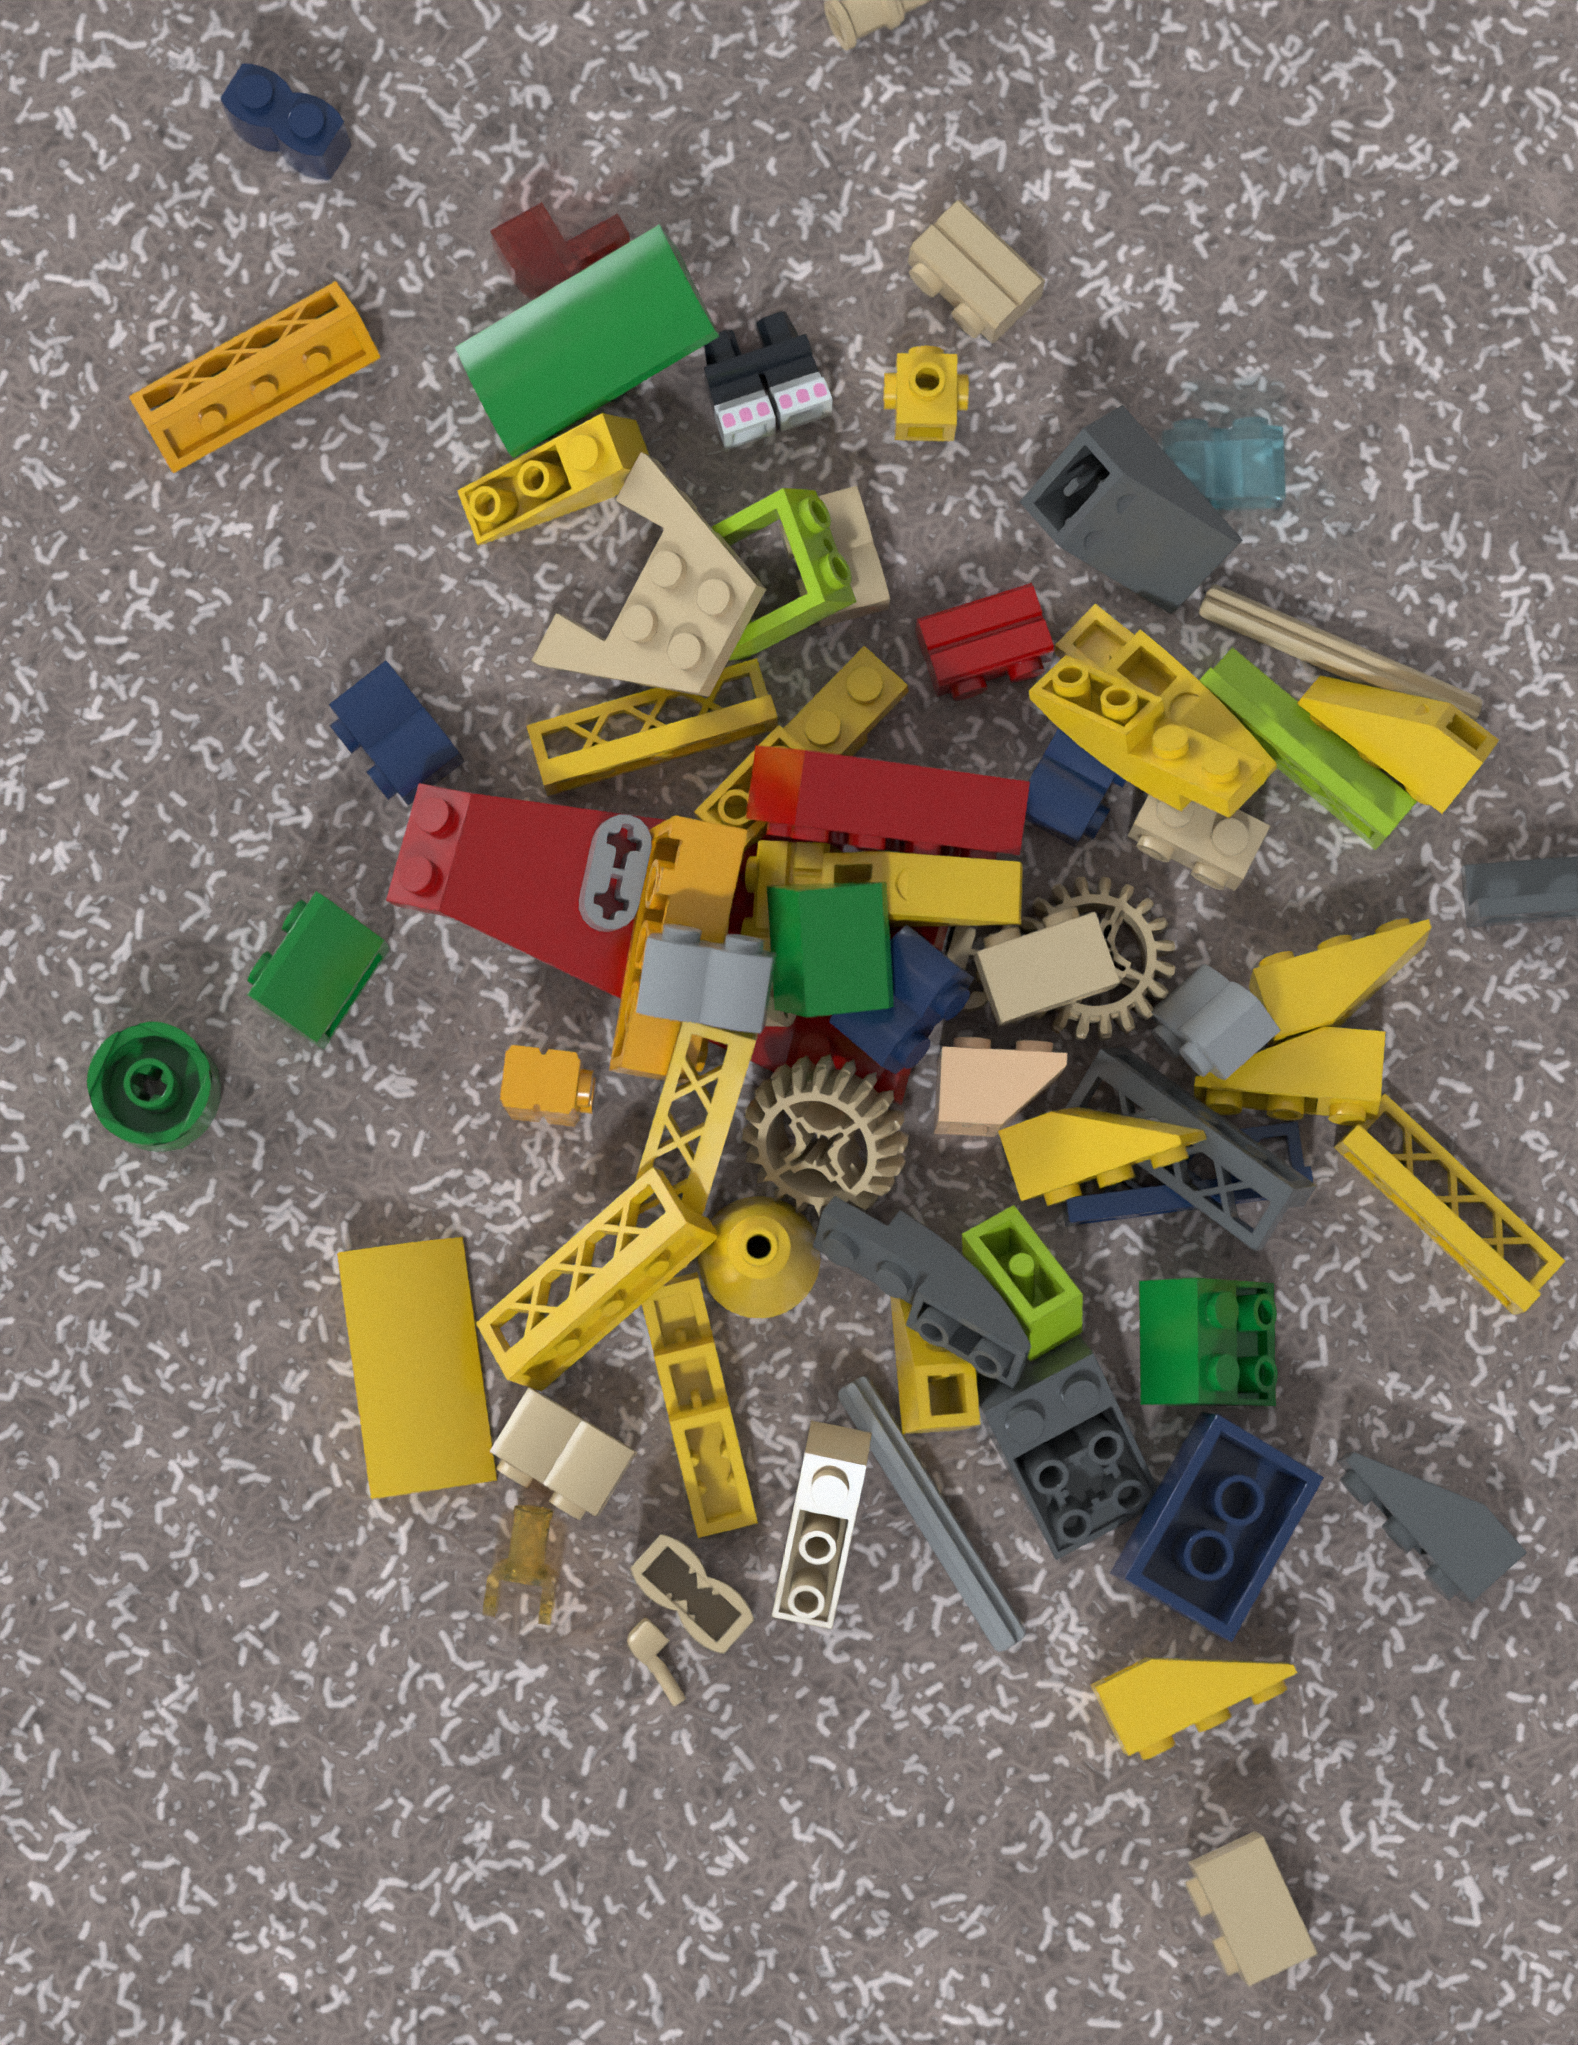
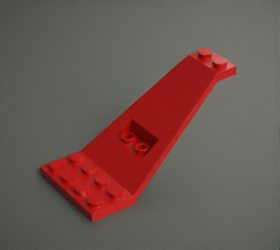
[386,783,948,1105]

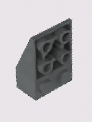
[1019,405,1243,614]
[976,1335,1158,1560]

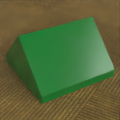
[767,882,894,1017]

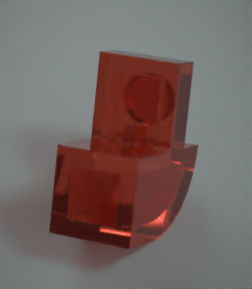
[490,202,630,300]

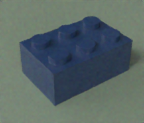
[1110,1412,1324,1642]

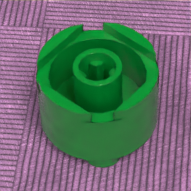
[86,1021,221,1152]

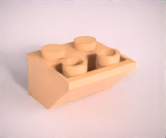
[934,1037,1067,1137]

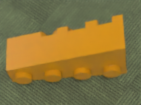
[609,815,748,1084]

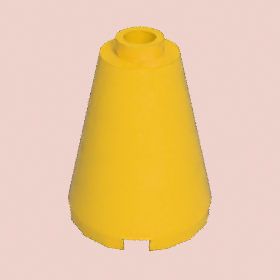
[698,1196,820,1318]

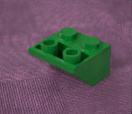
[247,891,390,1050]
[1139,1277,1278,1406]

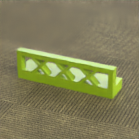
[1199,647,1417,850]

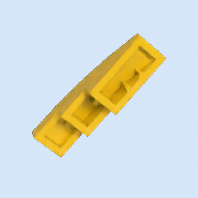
[642,1272,758,1538]

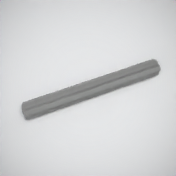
[838,1376,1026,1652]

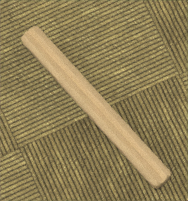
[1199,584,1483,722]

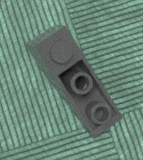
[1337,1452,1527,1602]

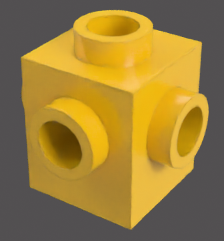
[883,346,969,441]

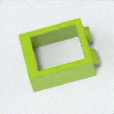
[711,488,857,660]

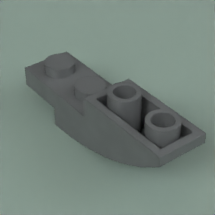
[813,1196,1031,1388]

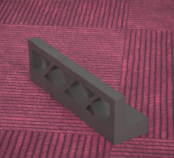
[1461,856,1578,928]
[1065,1047,1317,1251]

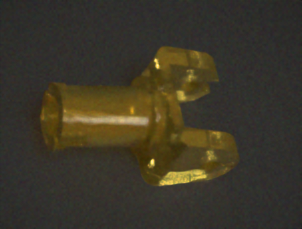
[483,1504,559,1626]

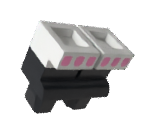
[704,311,832,450]

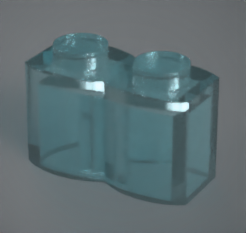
[1159,417,1286,510]

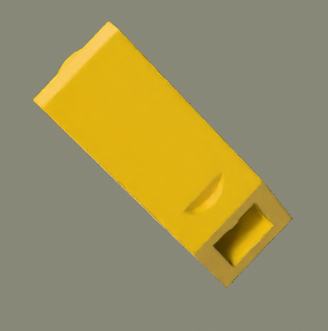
[457,413,650,545]
[1297,675,1499,814]
[822,852,1023,927]
[1249,918,1432,1048]
[1194,1026,1386,1126]
[998,1107,1207,1207]
[890,1296,981,1434]
[1090,1657,1297,1760]

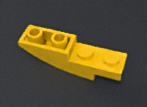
[1055,604,1277,779]
[694,646,909,852]
[1029,654,1266,818]

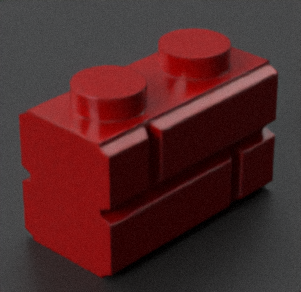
[915,583,1055,701]

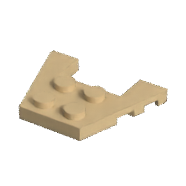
[531,452,766,697]

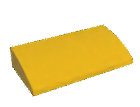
[337,1237,498,1499]

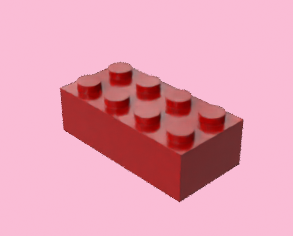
[746,745,1030,860]

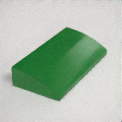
[455,224,719,458]

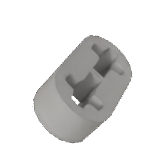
[579,814,651,932]

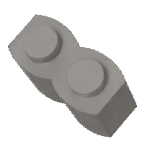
[636,924,777,1033]
[1151,964,1281,1080]

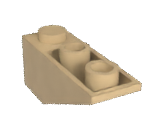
[771,1420,872,1629]

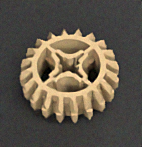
[1018,877,1175,1041]
[741,1054,909,1219]

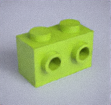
[962,1205,1083,1362]

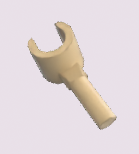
[627,1618,686,1706]

